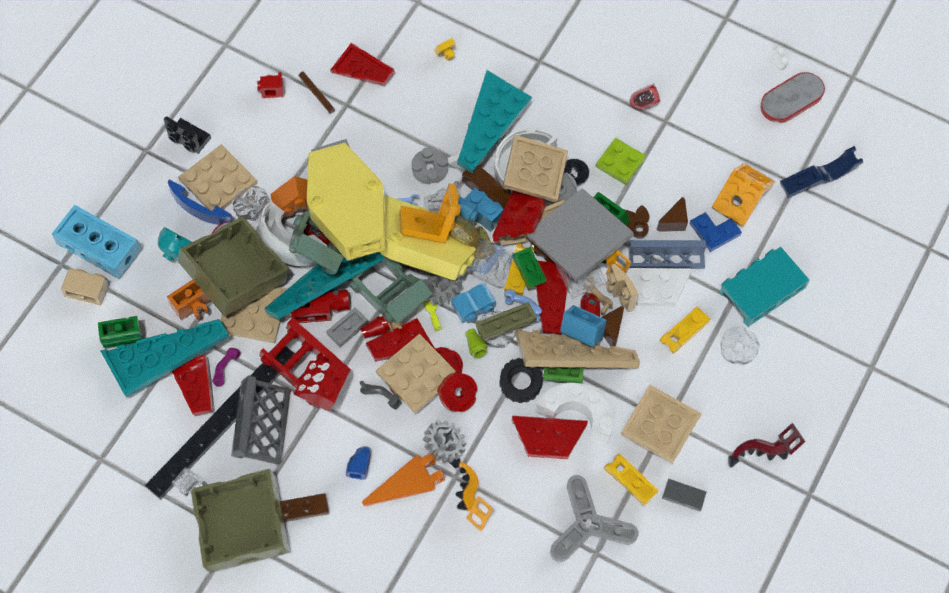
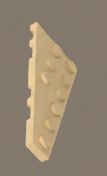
[515,327,640,369]

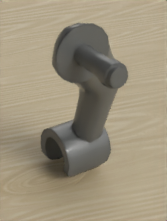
[359,381,402,410]

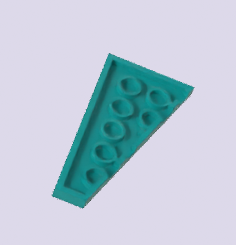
[457,70,532,174]
[264,252,384,319]
[100,319,230,398]

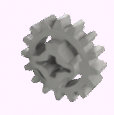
[422,274,462,305]
[423,420,466,463]

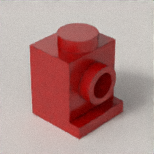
[257,72,284,98]

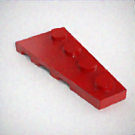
[536,260,569,335]

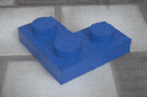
[689,212,742,252]

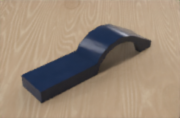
[780,146,863,198]

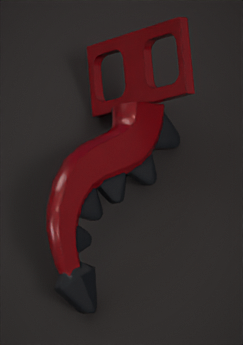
[728,423,806,468]

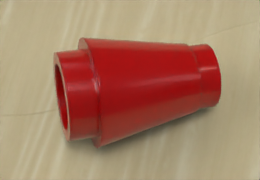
[360,316,390,339]

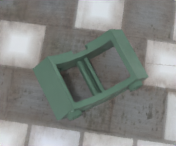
[289,211,344,275]
[348,256,432,323]

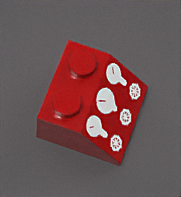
[294,360,350,412]

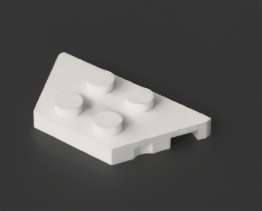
[626,268,691,306]

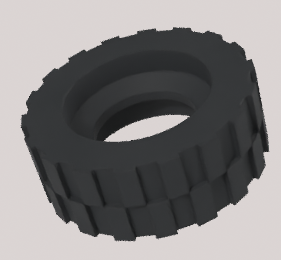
[499,358,543,403]

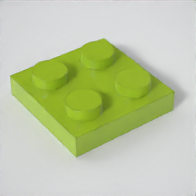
[595,137,646,185]

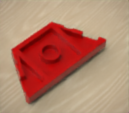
[492,190,546,242]
[511,416,588,460]

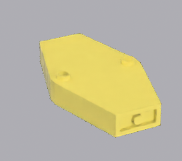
[307,143,385,261]
[379,195,476,281]

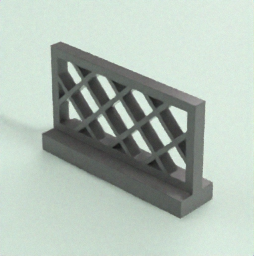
[231,375,290,465]

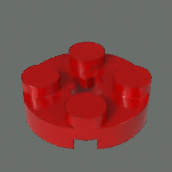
[437,372,477,412]

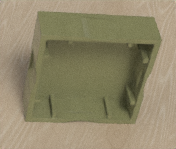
[178,216,289,317]
[190,468,290,573]

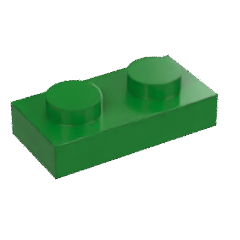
[512,247,547,290]

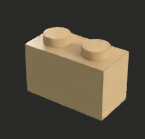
[61,268,109,306]

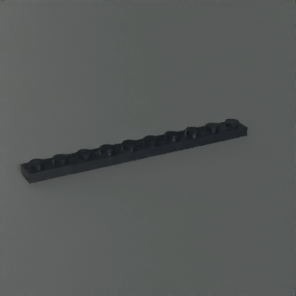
[145,346,295,500]

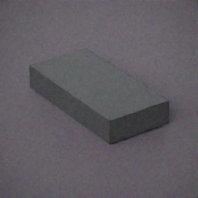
[662,478,707,512]

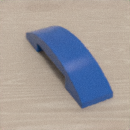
[168,179,233,225]

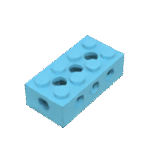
[52,205,141,279]

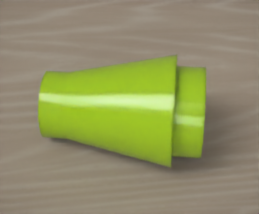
[465,329,488,358]

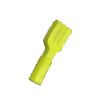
[423,300,442,331]

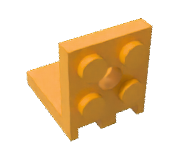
[712,163,775,226]
[399,183,461,244]

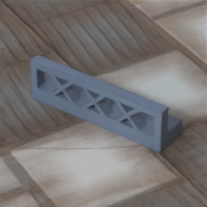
[628,240,706,269]

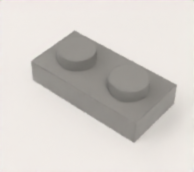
[326,307,368,347]

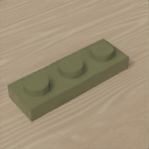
[476,302,537,342]

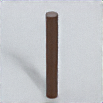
[298,71,335,114]

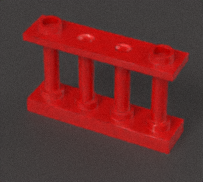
[259,317,351,408]

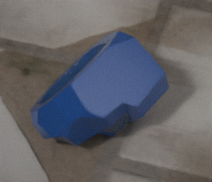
[346,446,371,480]

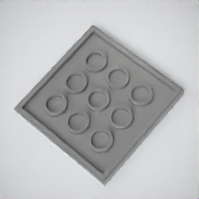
[526,188,634,282]

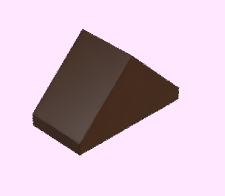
[656,197,688,232]
[602,306,624,347]

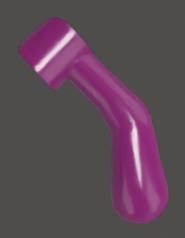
[212,348,241,387]

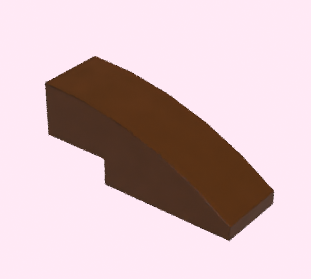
[462,166,510,211]

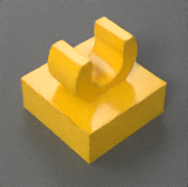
[434,38,456,61]

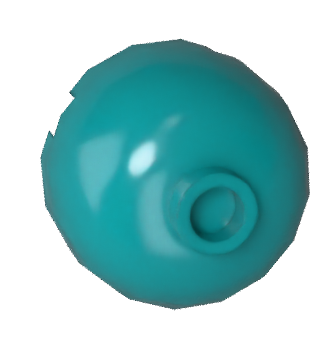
[157,227,192,262]

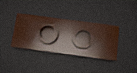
[280,493,329,522]

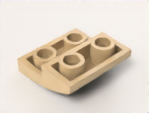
[606,264,639,312]

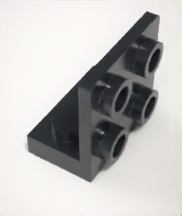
[163,116,211,154]

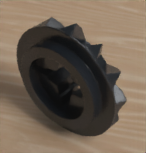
[564,159,589,186]

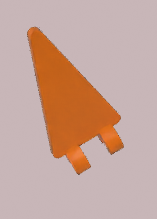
[362,454,445,506]

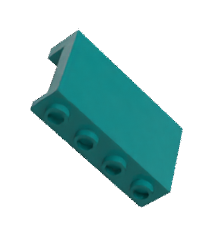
[719,246,810,327]

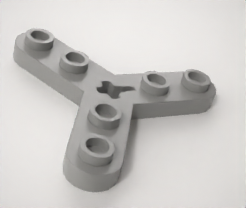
[550,475,638,562]

